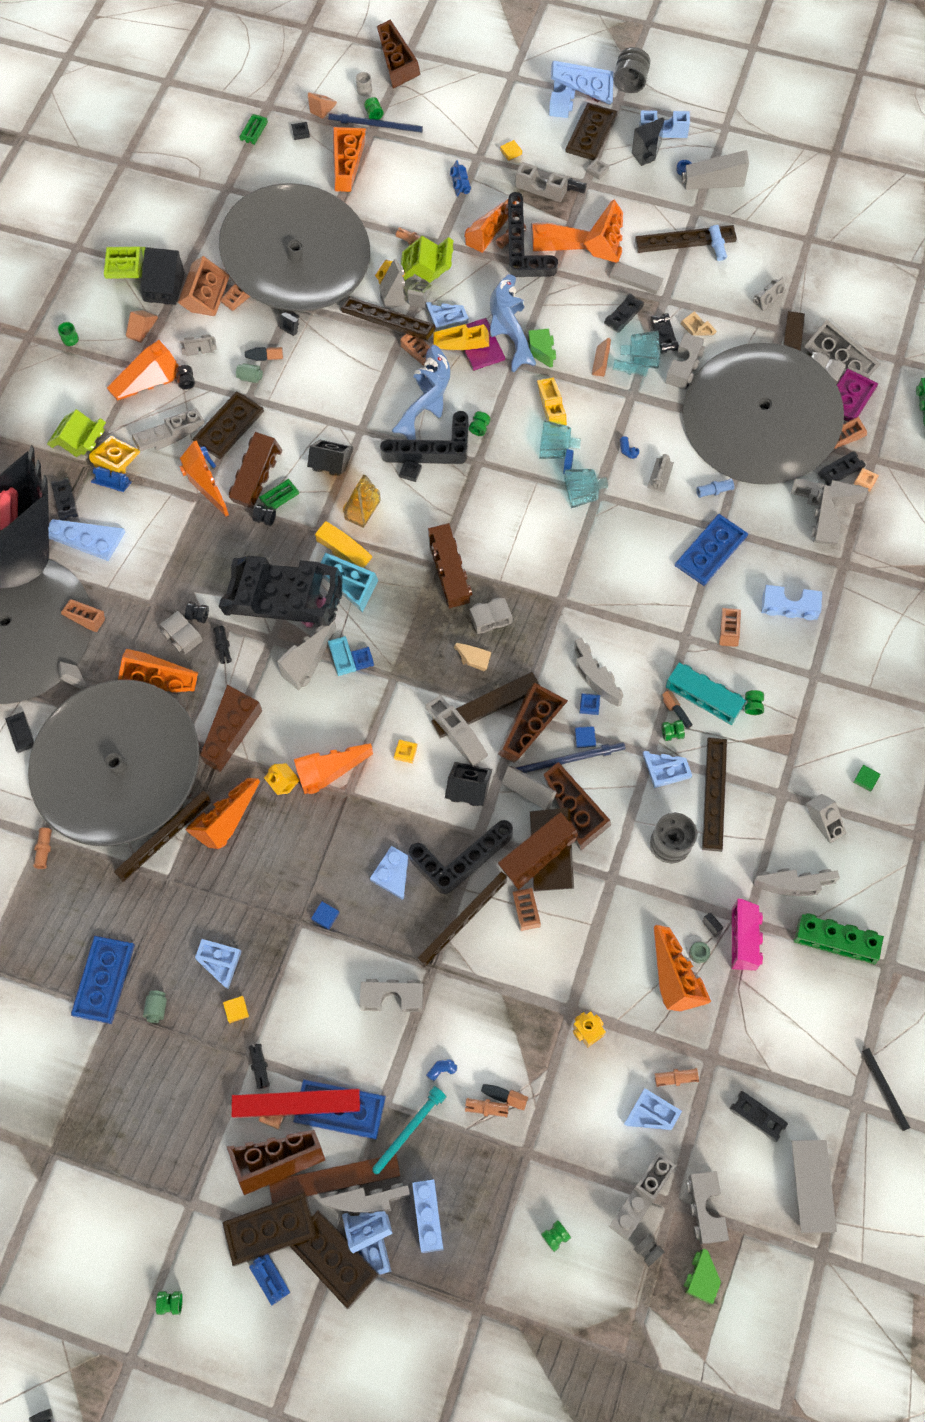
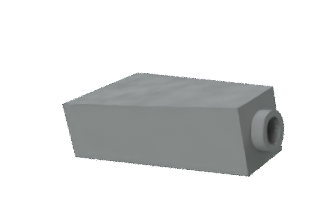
[682,150,749,190]

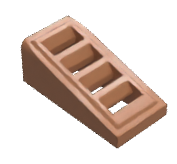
[221,284,250,311]
[400,334,430,367]
[834,417,867,449]
[61,599,105,632]
[719,608,741,647]
[512,888,541,931]

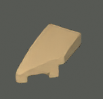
[680,311,717,336]
[454,643,491,671]

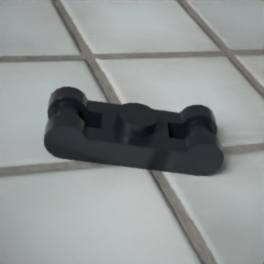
[604,294,644,333]
[651,313,679,354]
[817,451,866,486]
[51,477,79,521]
[729,1091,788,1142]

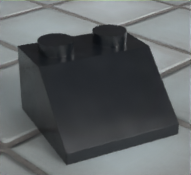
[632,117,665,166]
[307,439,353,476]
[445,762,493,806]

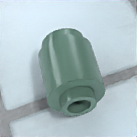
[236,363,263,383]
[143,991,167,1023]

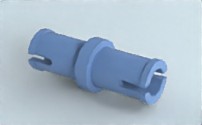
[696,479,734,498]

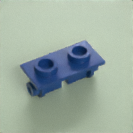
[450,160,471,197]
[91,466,132,492]
[249,1255,291,1306]

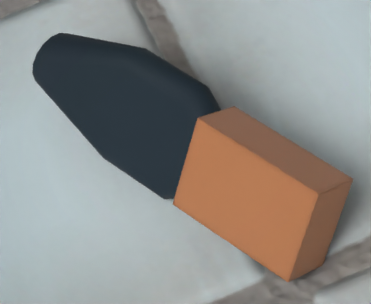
[245,347,283,361]
[662,691,693,729]
[481,1084,528,1111]

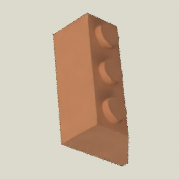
[178,256,229,316]

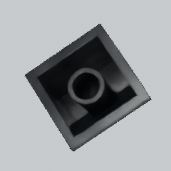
[140,247,185,305]

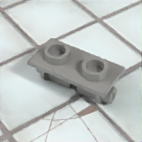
[753,277,786,311]
[180,335,217,356]
[647,454,674,493]

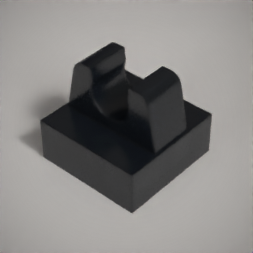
[280,312,300,336]

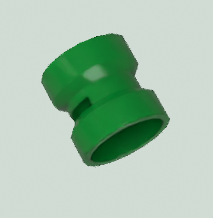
[364,97,384,120]
[58,322,79,346]
[469,411,491,436]
[745,690,765,715]
[661,720,685,741]
[541,1220,571,1252]
[156,1291,183,1315]

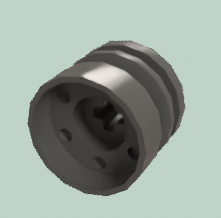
[613,47,651,93]
[650,812,698,864]

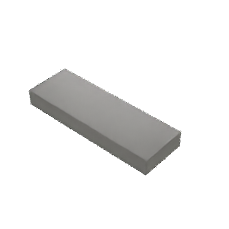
[610,262,663,294]
[501,766,557,810]

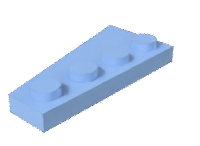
[551,61,614,105]
[48,519,125,561]

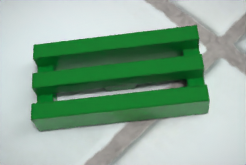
[239,114,268,145]
[259,479,299,509]

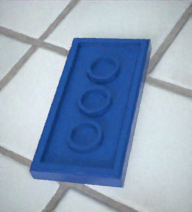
[675,514,748,586]
[71,936,135,1024]
[293,1079,386,1140]

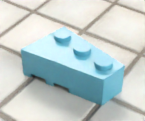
[321,553,378,613]

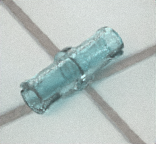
[612,359,649,377]

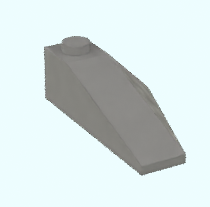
[804,317,881,378]
[277,620,336,691]

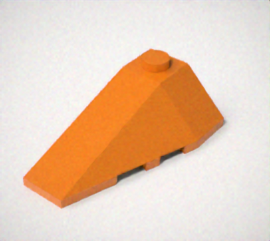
[584,199,623,263]
[531,222,589,252]
[107,340,179,401]
[179,441,229,516]
[118,649,198,693]
[294,743,373,794]
[654,925,711,1012]

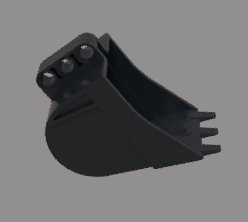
[0,445,49,588]

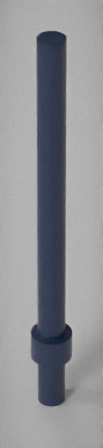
[328,113,423,133]
[515,742,626,773]

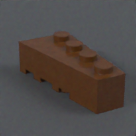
[377,19,421,89]
[229,432,283,509]
[428,523,472,609]
[497,683,568,763]
[200,684,262,772]
[543,762,611,850]
[498,812,578,890]
[227,1130,326,1195]

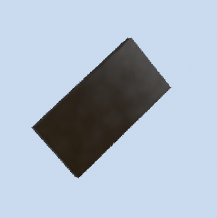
[565,103,618,161]
[192,391,264,459]
[530,808,574,891]
[222,1193,317,1267]
[290,1210,380,1309]

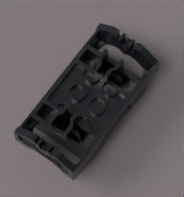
[218,555,343,626]

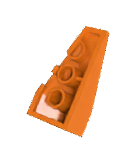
[464,199,516,253]
[185,778,260,849]

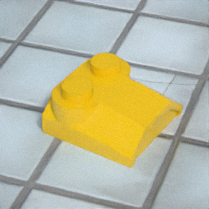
[89,436,140,476]

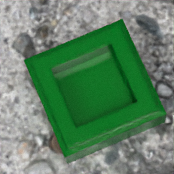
[853,765,881,792]

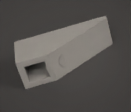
[379,259,406,309]
[811,485,841,545]

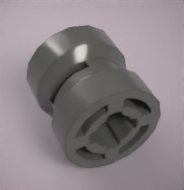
[634,1234,665,1267]

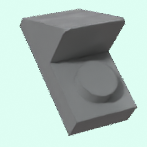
[407,281,432,309]

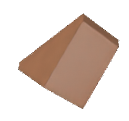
[308,92,337,119]
[126,310,158,343]

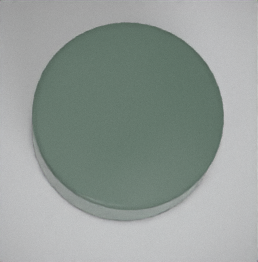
[689,942,710,964]

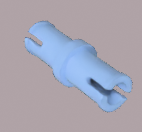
[709,225,728,261]

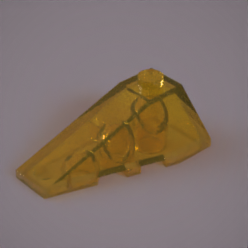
[343,474,381,528]

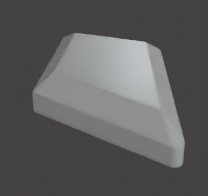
[58,662,88,690]

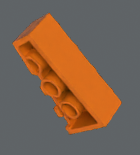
[333,127,366,192]

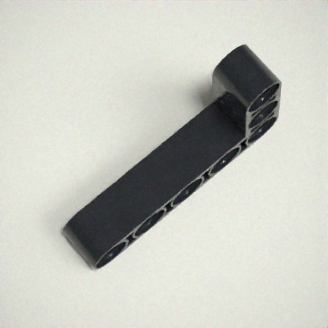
[508,192,558,277]
[380,411,469,464]
[409,820,513,894]

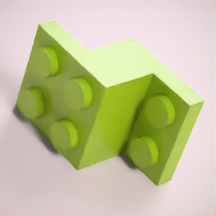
[401,236,454,283]
[104,246,145,279]
[47,409,106,457]

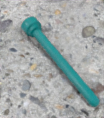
[372,1086,447,1174]

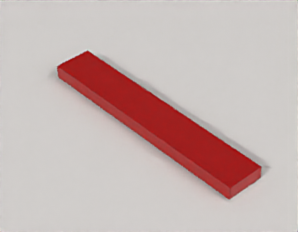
[231,1089,360,1118]

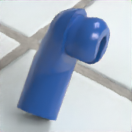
[620,436,640,459]
[426,1059,457,1082]

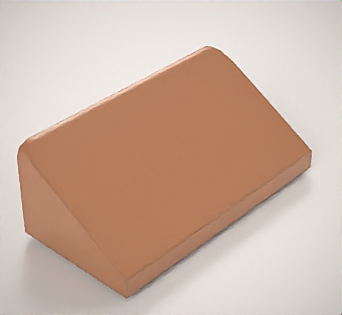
[592,338,611,377]

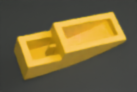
[433,324,489,350]
[537,377,567,428]
[315,521,372,568]

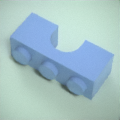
[549,81,575,118]
[639,110,690,138]
[761,585,822,620]
[412,1179,444,1253]

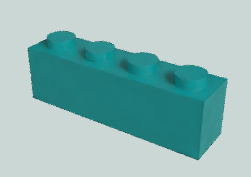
[665,662,746,725]

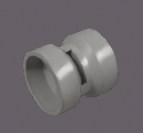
[356,72,372,96]

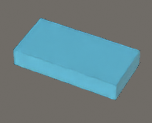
[328,636,356,676]

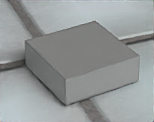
[586,158,609,180]

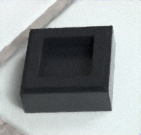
[291,122,310,140]
[399,460,422,482]
[702,912,723,937]

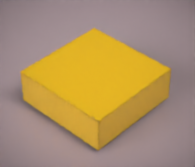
[500,140,522,161]
[394,740,418,764]
[223,996,249,1023]

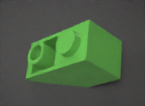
[528,328,556,368]
[684,1249,721,1305]

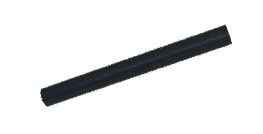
[862,1048,911,1131]

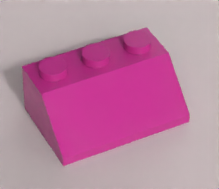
[732,899,763,971]

